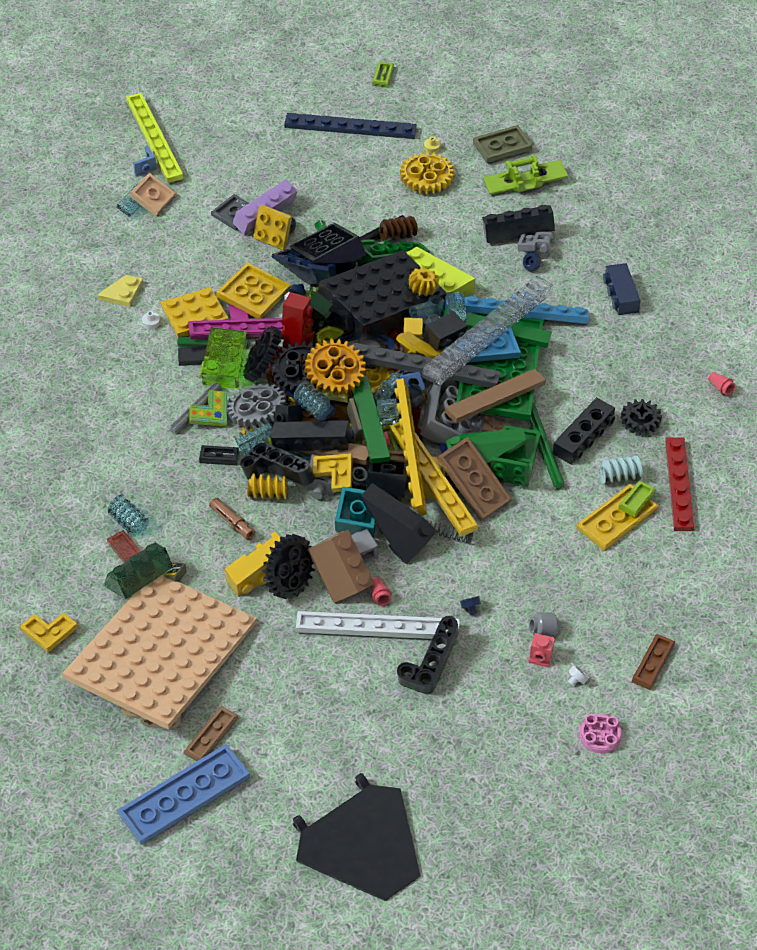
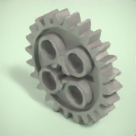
[227,382,287,429]

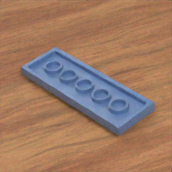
[117,744,250,845]

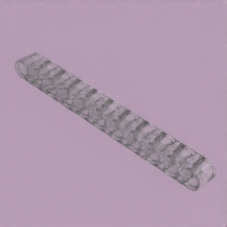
[422,276,553,386]

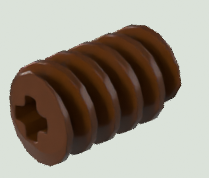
[379,216,418,242]

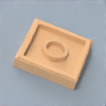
[129,173,176,216]

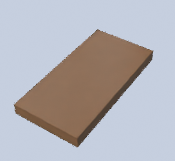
[437,437,512,521]

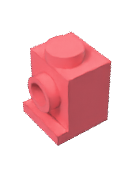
[529,633,555,668]

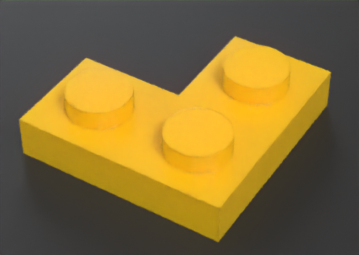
[313,453,353,492]
[20,612,78,653]

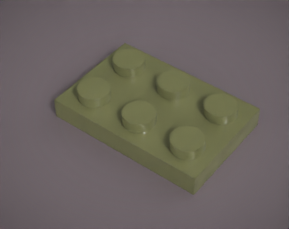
[473,125,532,163]

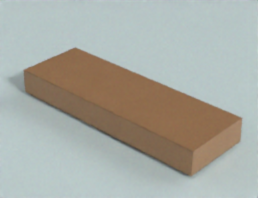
[184,706,238,761]

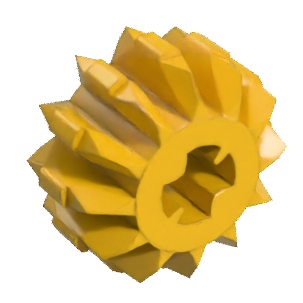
[409,267,439,297]

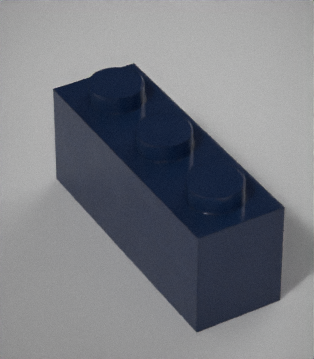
[603,263,641,315]

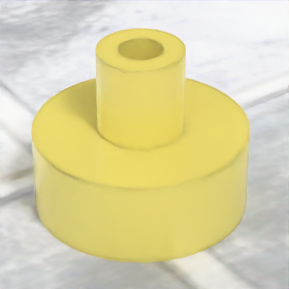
[424,136,441,154]

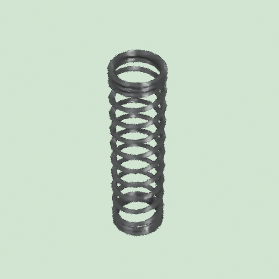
[426,520,473,544]

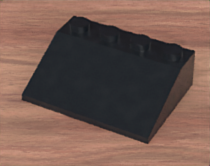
[289,222,367,264]

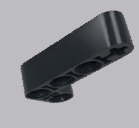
[240,442,315,486]
[397,616,459,694]

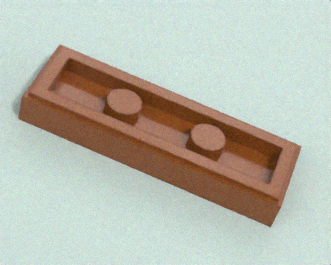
[632,634,675,690]

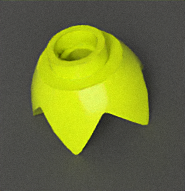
[314,326,344,346]

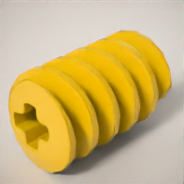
[247,473,288,500]

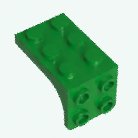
[491,425,541,486]

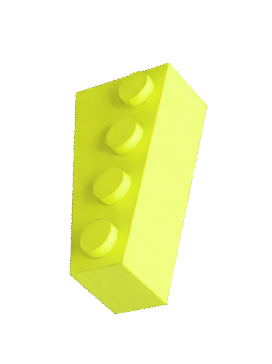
[406,247,475,306]

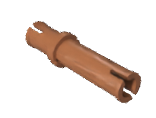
[209,497,255,540]

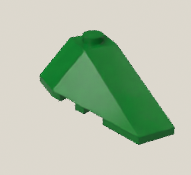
[358,240,430,266]
[446,428,527,464]

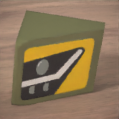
[161,563,187,582]

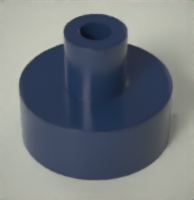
[523,253,541,271]
[287,284,307,296]
[460,596,481,615]

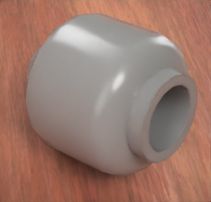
[529,612,561,637]

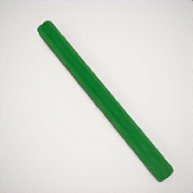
[530,402,565,490]

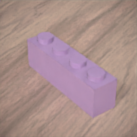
[233,179,297,235]

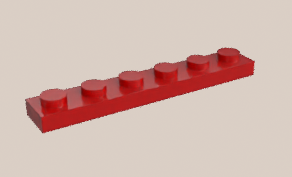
[665,437,694,531]

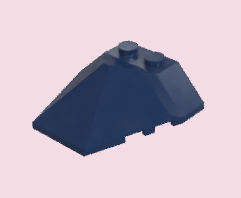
[272,249,357,285]

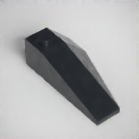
[360,483,437,564]

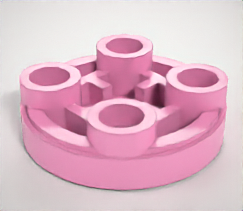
[579,714,622,754]

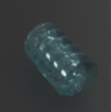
[294,381,332,420]
[233,417,273,455]
[108,494,149,536]

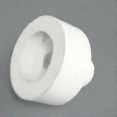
[142,311,160,330]
[568,664,589,686]

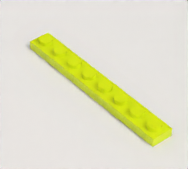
[126,93,184,183]

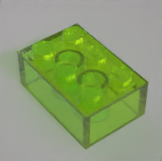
[202,327,247,389]

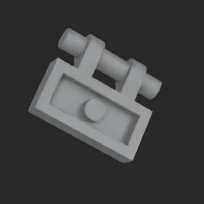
[517,232,554,253]

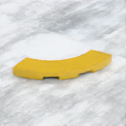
[396,331,463,364]

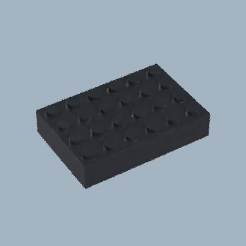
[317,250,447,342]

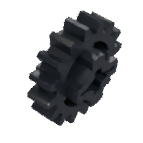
[621,399,662,435]

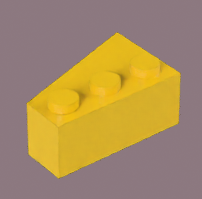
[225,531,280,596]

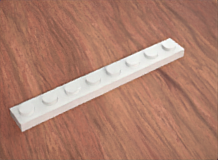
[296,611,459,640]

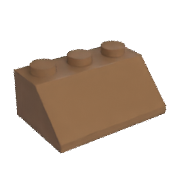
[307,530,375,603]

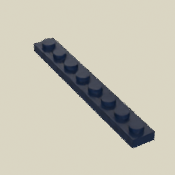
[284,113,417,139]

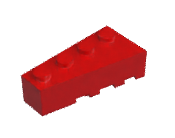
[281,292,315,364]

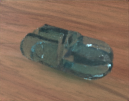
[446,292,467,323]

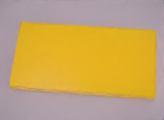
[576,484,659,551]

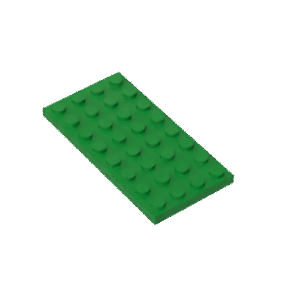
[456,312,543,421]

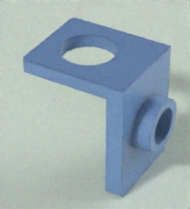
[133,146,156,176]
[398,370,425,390]

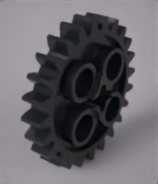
[243,326,282,382]
[271,341,332,395]
[262,534,315,599]

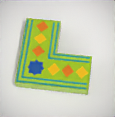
[189,390,227,427]

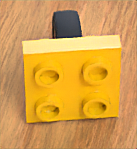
[253,205,296,250]

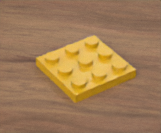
[216,262,291,319]
[160,287,229,338]

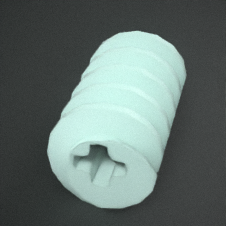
[600,455,643,484]

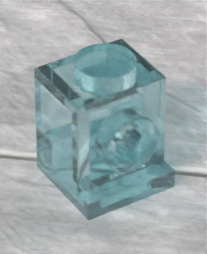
[377,398,399,426]

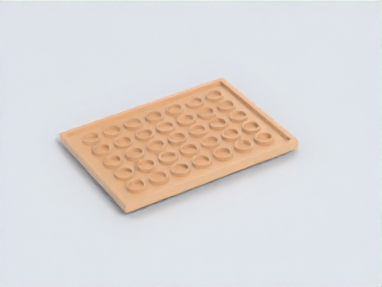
[62,571,257,730]

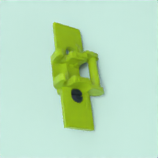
[483,155,568,195]

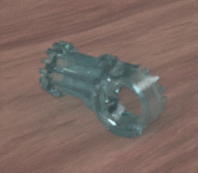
[373,372,402,407]

